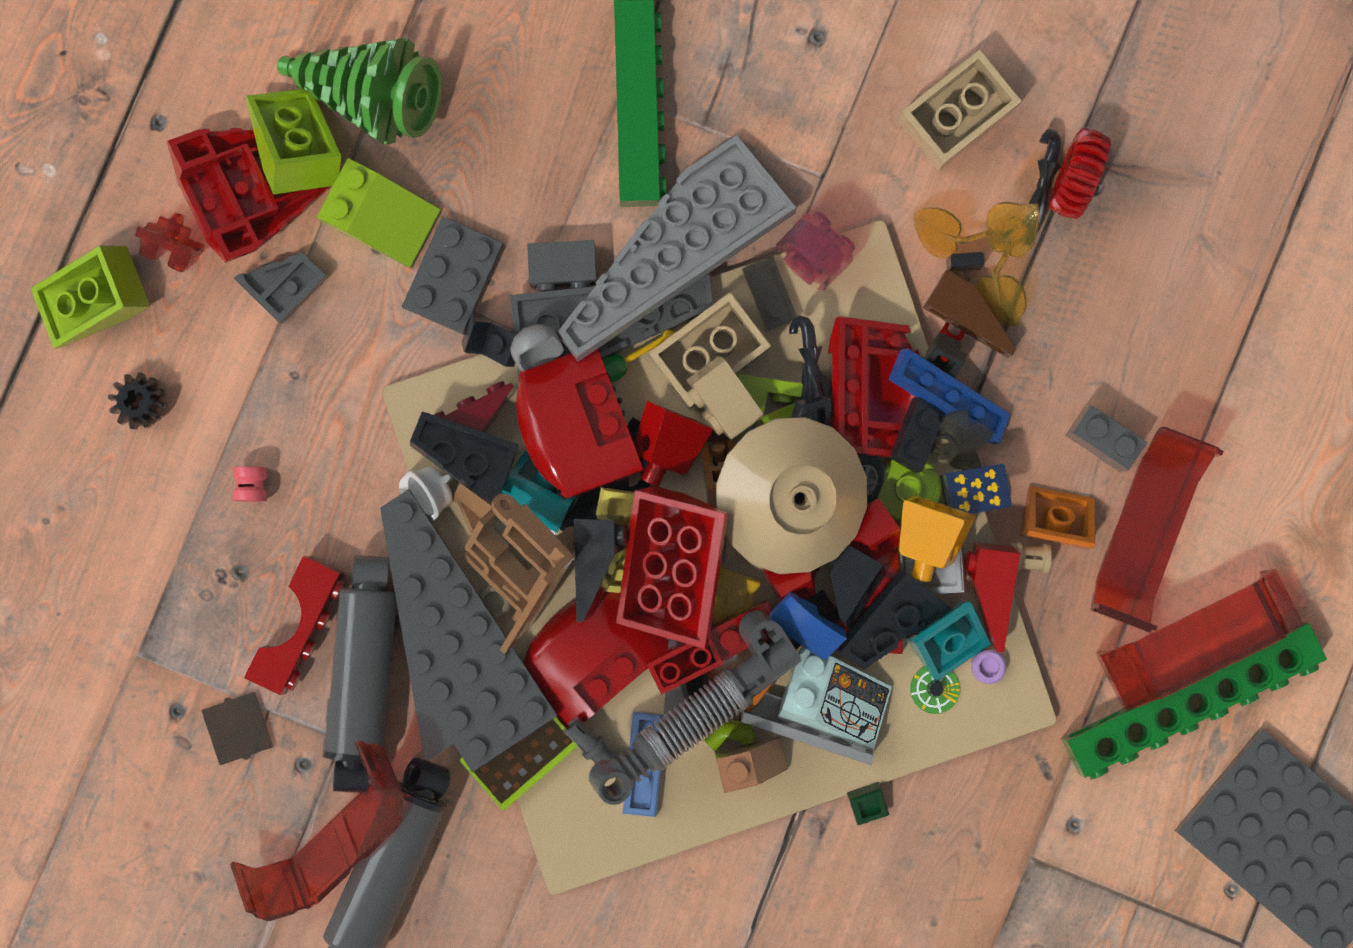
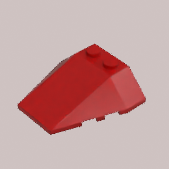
[167,128,332,263]

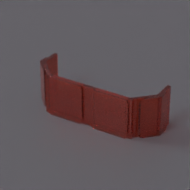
[1090,427,1224,633]
[1096,569,1303,710]
[230,740,403,922]

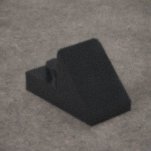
[462,311,518,367]

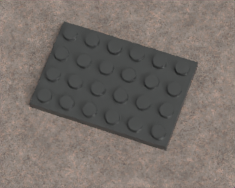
[1174,729,1353,948]

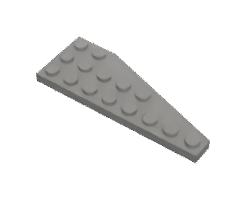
[557,135,796,362]

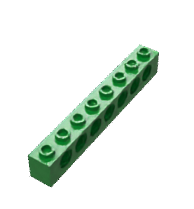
[1061,622,1327,779]

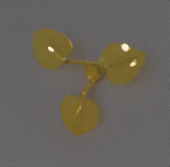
[913,202,1039,326]

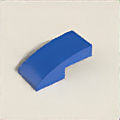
[769,592,847,660]

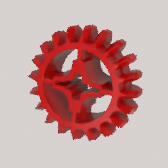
[1049,128,1111,219]

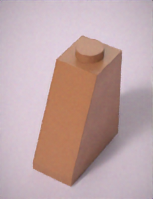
[715,736,788,793]

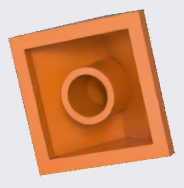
[1019,485,1096,549]

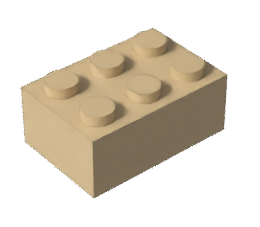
[897,49,1022,171]
[649,292,771,410]

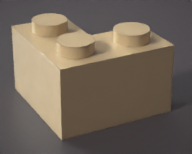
[686,356,764,439]

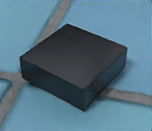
[946,252,985,272]

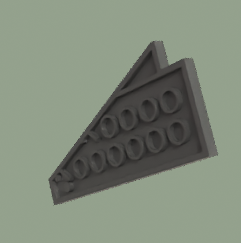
[380,489,558,772]

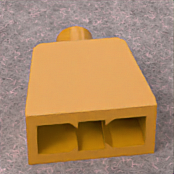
[899,495,975,582]

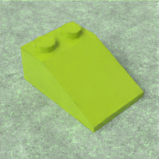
[246,89,341,194]
[317,158,441,269]
[30,245,150,349]

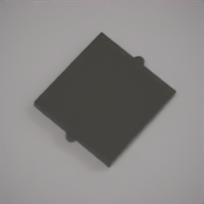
[201,692,273,765]

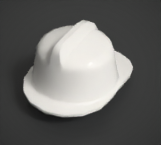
[399,466,453,522]

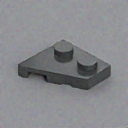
[234,252,328,324]

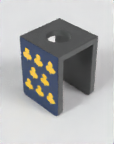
[940,464,1012,514]

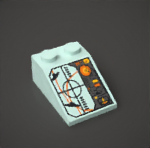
[776,646,892,751]

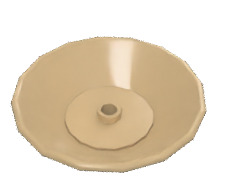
[716,417,867,574]

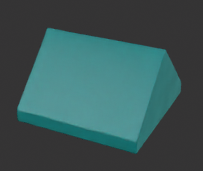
[906,601,991,682]

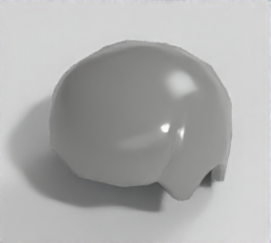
[510,324,564,371]

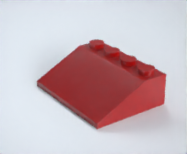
[616,486,728,649]

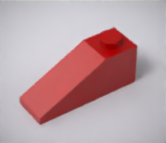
[965,542,1020,653]

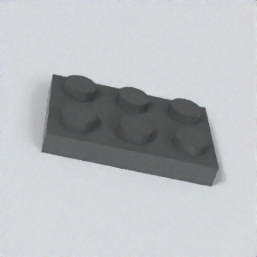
[402,216,504,335]

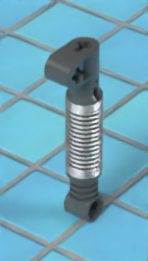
[589,610,802,805]

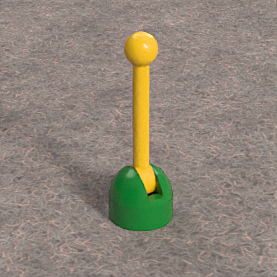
[602,329,675,383]

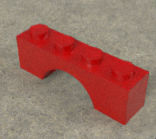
[762,498,901,602]
[244,556,345,696]

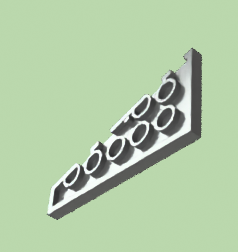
[510,274,713,383]

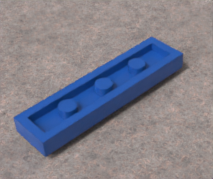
[888,348,1011,445]

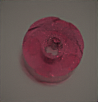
[776,211,856,291]

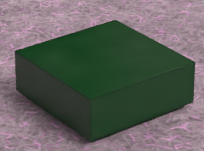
[847,782,889,826]

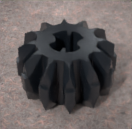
[108,373,167,430]

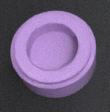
[971,650,1006,684]

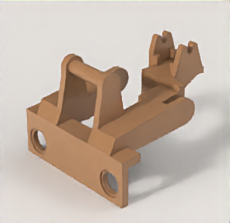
[453,483,575,654]

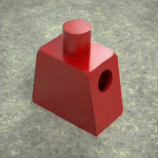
[634,400,713,487]

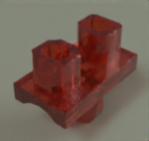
[135,212,205,272]

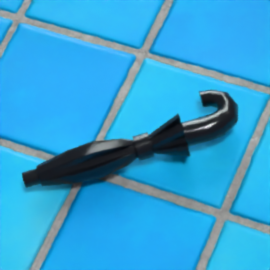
[1023,129,1062,247]
[789,315,825,399]

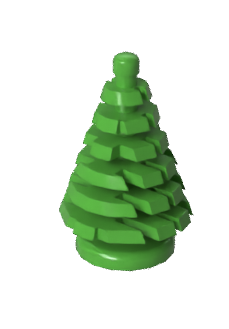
[277,38,442,145]

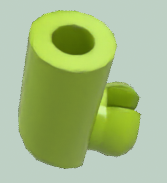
[704,720,756,752]

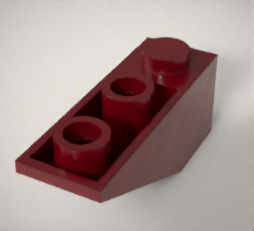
[434,381,516,433]

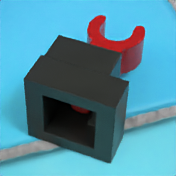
[924,323,967,378]

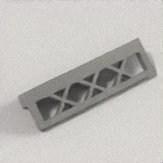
[740,693,874,765]

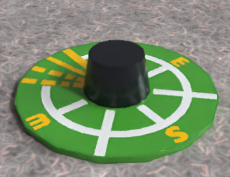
[910,666,960,714]

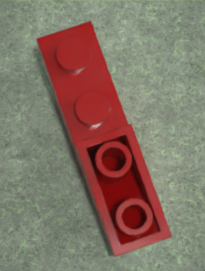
[646,600,772,695]

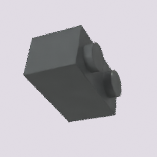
[527,240,597,292]
[1065,405,1148,472]

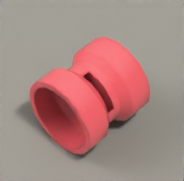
[233,467,267,502]

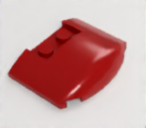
[827,316,920,457]
[516,349,643,499]
[524,591,669,728]

